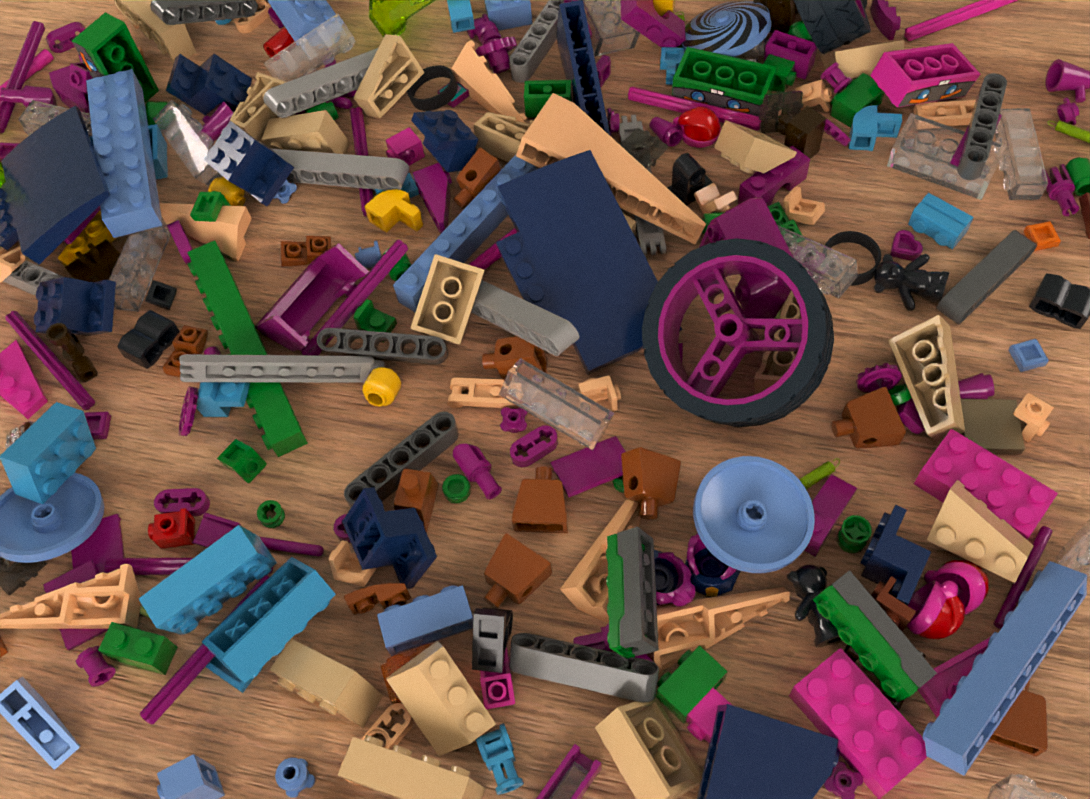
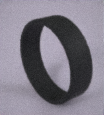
[407,65,458,111]
[822,231,881,286]

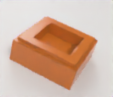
[1023,221,1061,251]

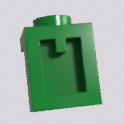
[190,191,231,222]
[353,299,397,343]
[217,439,267,483]

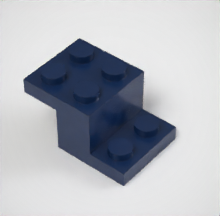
[166,54,252,115]
[411,110,478,172]
[204,121,294,207]
[34,277,116,336]
[342,487,437,589]
[860,504,931,605]

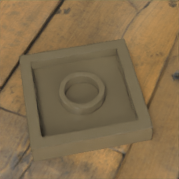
[961,399,1025,454]

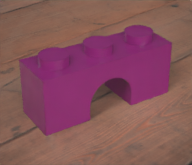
[621,0,686,48]
[737,145,810,206]

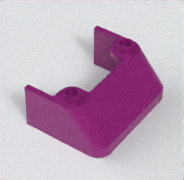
[699,197,793,319]
[255,243,369,352]

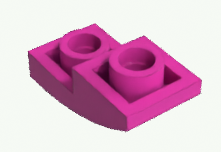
[480,647,516,710]

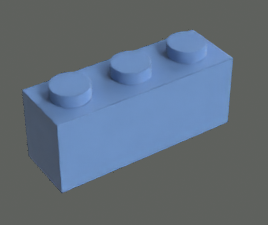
[377,585,473,656]

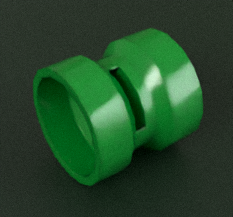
[837,515,872,553]

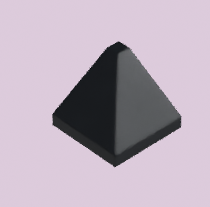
[145,280,177,310]

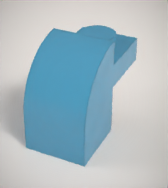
[447,0,475,33]
[848,105,902,151]
[196,382,250,417]

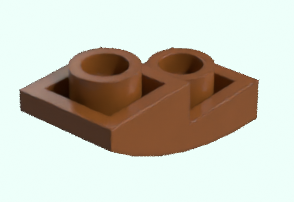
[281,236,331,267]
[162,325,208,377]
[344,583,411,615]

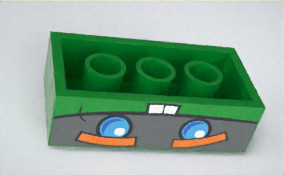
[72,12,159,103]
[672,47,777,118]

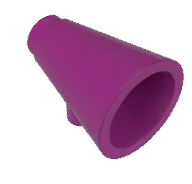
[1045,59,1090,103]
[197,101,233,144]

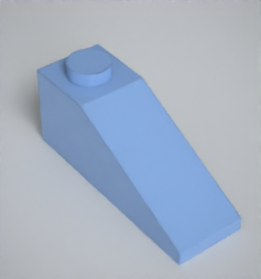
[0,676,81,770]

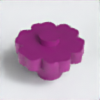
[475,37,517,74]

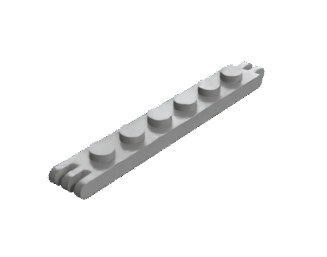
[619,114,666,256]
[179,354,384,383]

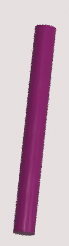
[993,526,1053,629]

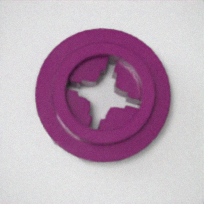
[856,363,902,393]

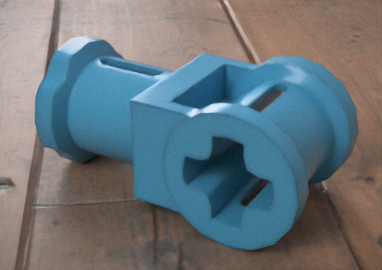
[476,723,524,795]

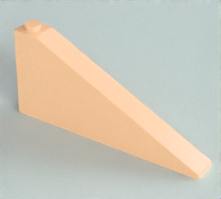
[516,93,706,244]

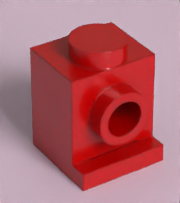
[148,508,195,549]

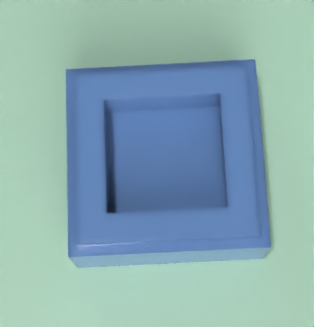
[1008,339,1049,372]

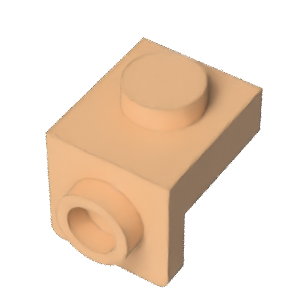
[794,79,833,112]
[694,183,737,214]
[783,186,825,225]
[578,375,621,411]
[1013,393,1054,443]
[329,540,377,587]

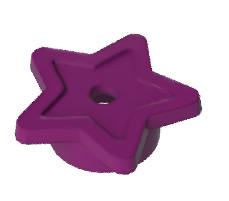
[607,108,620,136]

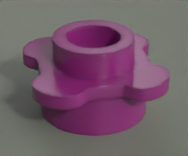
[1057,97,1079,125]
[500,407,527,433]
[824,761,863,799]

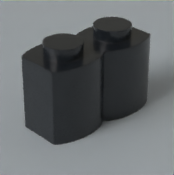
[1029,273,1090,329]
[117,310,180,369]

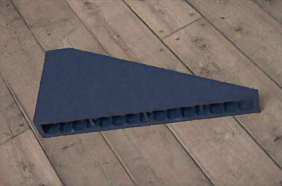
[556,0,610,135]
[697,704,839,799]

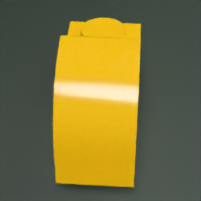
[364,189,423,233]

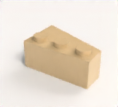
[353,34,425,118]
[229,72,286,143]
[261,110,350,154]
[474,112,539,169]
[927,480,1034,583]
[270,639,383,728]

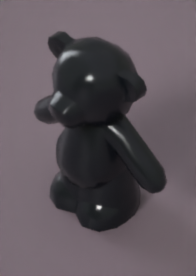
[874,254,949,311]
[787,565,842,648]

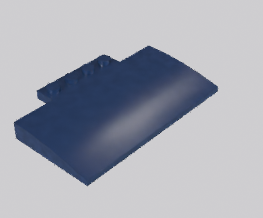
[0,106,110,265]
[496,150,682,375]

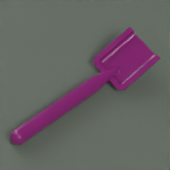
[193,512,324,557]

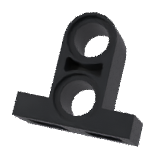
[667,153,713,206]
[472,607,513,673]

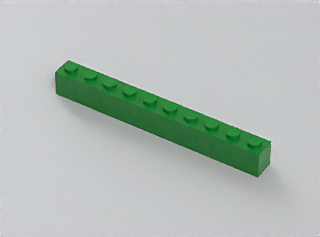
[187,240,308,457]

